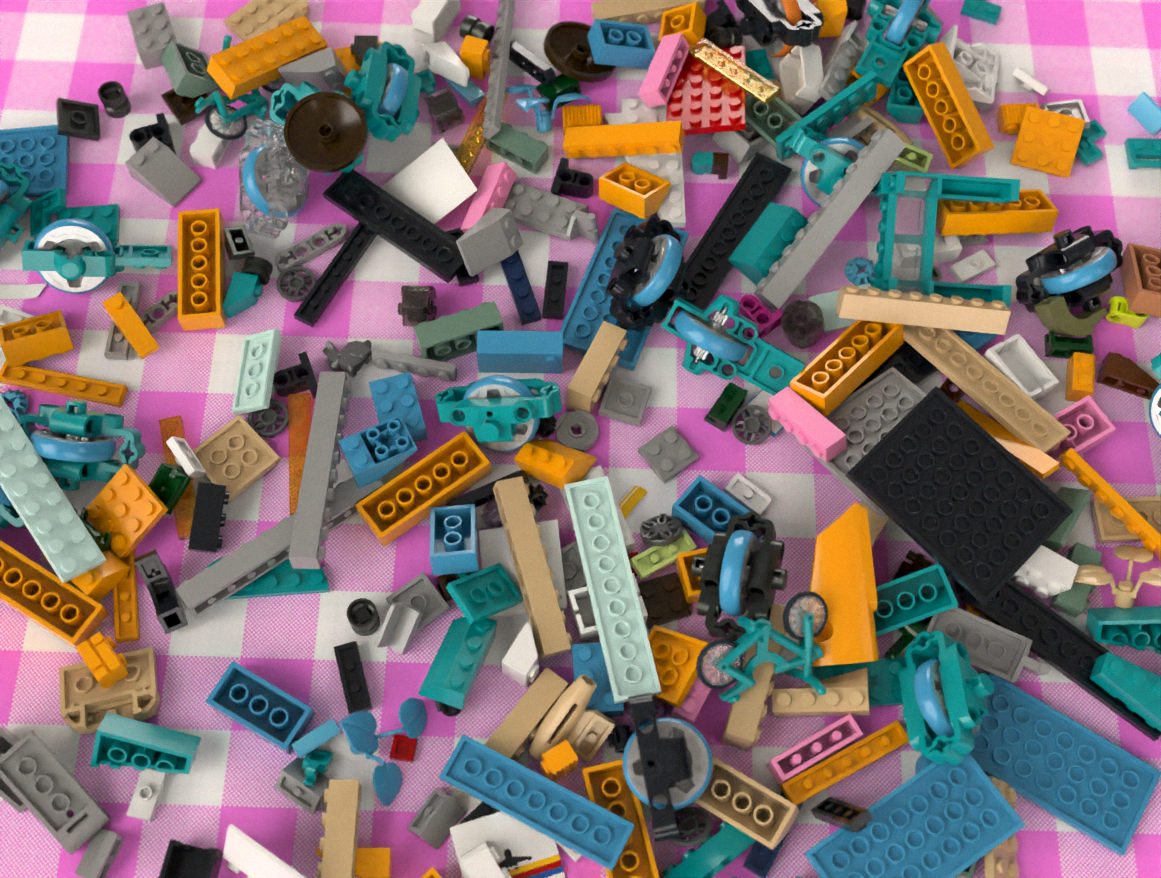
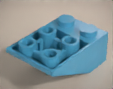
[339,415,418,488]

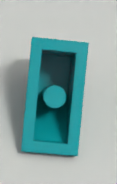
[222,272,263,318]

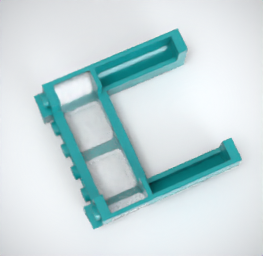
[869,171,1020,307]

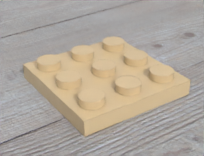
[193,415,281,502]

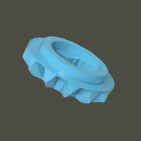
[845,256,877,286]
[0,389,29,420]

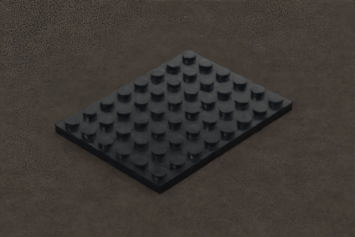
[845,386,1074,606]

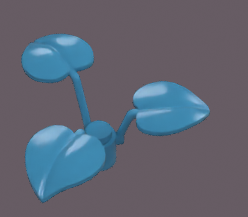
[505,84,591,132]
[339,698,427,807]

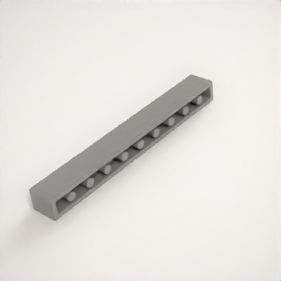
[754,128,907,309]
[288,372,352,569]
[175,477,384,619]

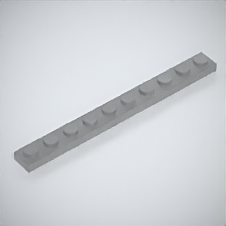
[482,0,516,140]

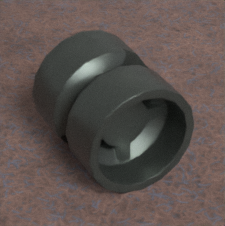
[459,14,495,45]
[706,26,742,50]
[98,81,131,118]
[346,598,380,636]

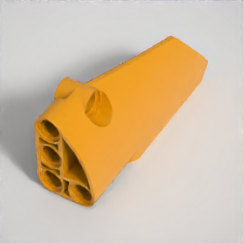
[797,502,879,666]

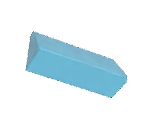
[445,78,486,109]
[1127,92,1161,135]
[291,718,341,758]

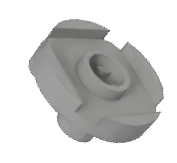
[556,409,598,452]

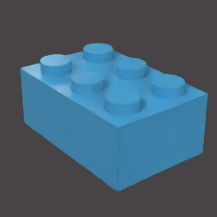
[587,19,656,69]
[369,372,428,442]
[429,504,479,576]
[571,643,624,718]

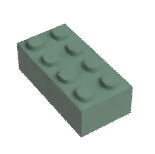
[414,301,504,362]

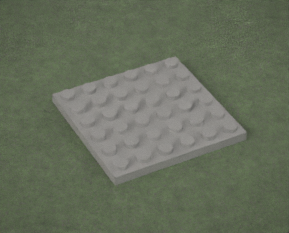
[793,367,927,519]

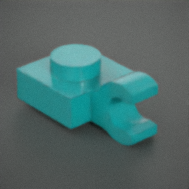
[415,69,437,104]
[302,749,334,786]

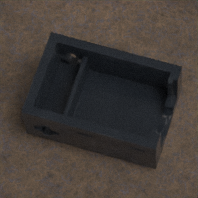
[159,839,223,878]

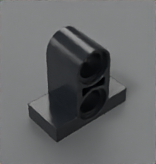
[703,0,741,43]
[129,113,176,154]
[551,157,594,199]
[273,352,318,399]

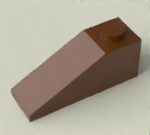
[1096,352,1159,400]

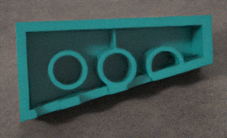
[1090,652,1161,732]
[90,712,201,774]

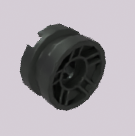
[241,256,273,286]

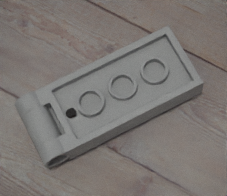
[0,731,111,855]

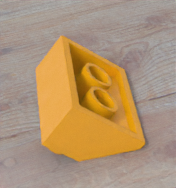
[812,0,848,37]
[599,162,671,220]
[0,310,74,367]
[514,439,597,490]
[43,550,131,603]

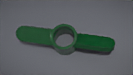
[885,616,932,660]

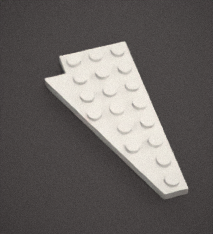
[604,98,686,228]

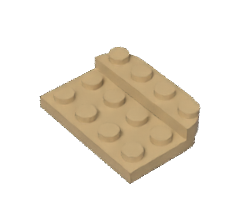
[223,0,310,42]
[59,647,161,734]

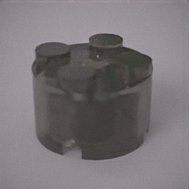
[424,86,466,133]
[398,285,437,327]
[781,300,825,349]

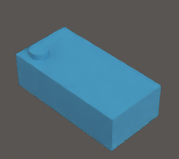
[477,330,563,374]
[672,475,765,547]
[205,661,315,755]

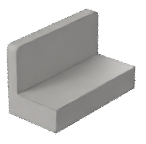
[827,115,873,141]
[374,602,424,655]
[275,758,330,814]
[407,788,465,850]
[75,828,125,878]

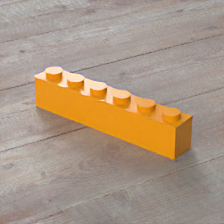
[563,121,685,159]

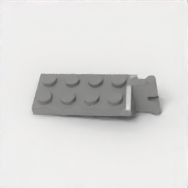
[503,181,600,244]
[926,607,1050,683]

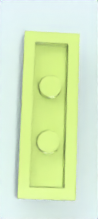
[629,529,697,580]

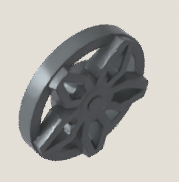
[277,266,316,303]
[248,399,289,438]
[732,405,772,445]
[640,514,682,546]
[670,807,712,847]

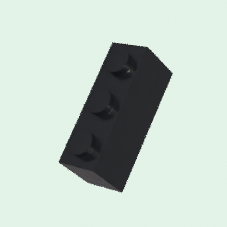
[188,482,230,554]

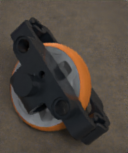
[736,0,824,57]

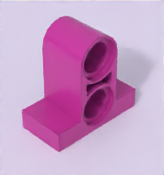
[739,295,785,338]

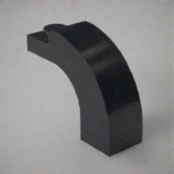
[134,549,188,634]

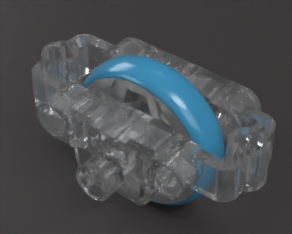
[239,118,310,239]

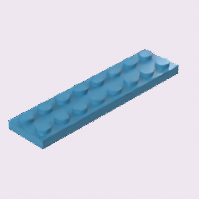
[439,734,635,871]

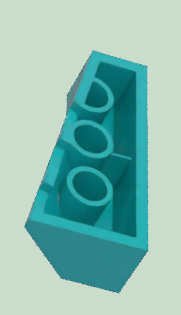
[886,49,924,124]
[1086,606,1161,654]
[662,821,756,878]

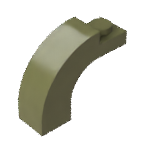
[1034,296,1108,336]

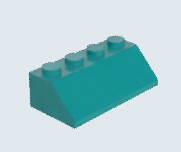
[727,202,809,286]
[874,564,959,637]
[418,617,498,710]

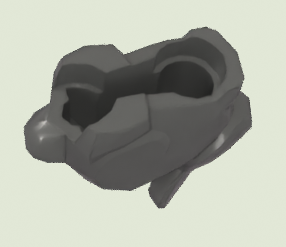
[323,340,372,377]

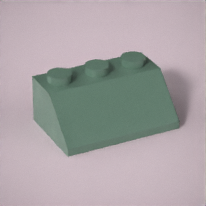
[160,40,220,98]
[746,82,803,149]
[1042,487,1093,552]

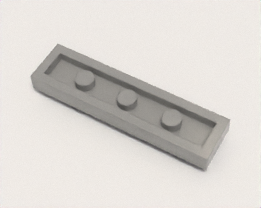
[818,41,859,101]
[104,282,142,360]
[371,349,457,381]

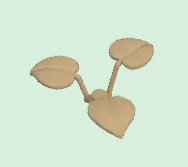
[1073,545,1161,608]

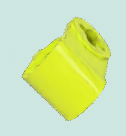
[1106,296,1149,328]

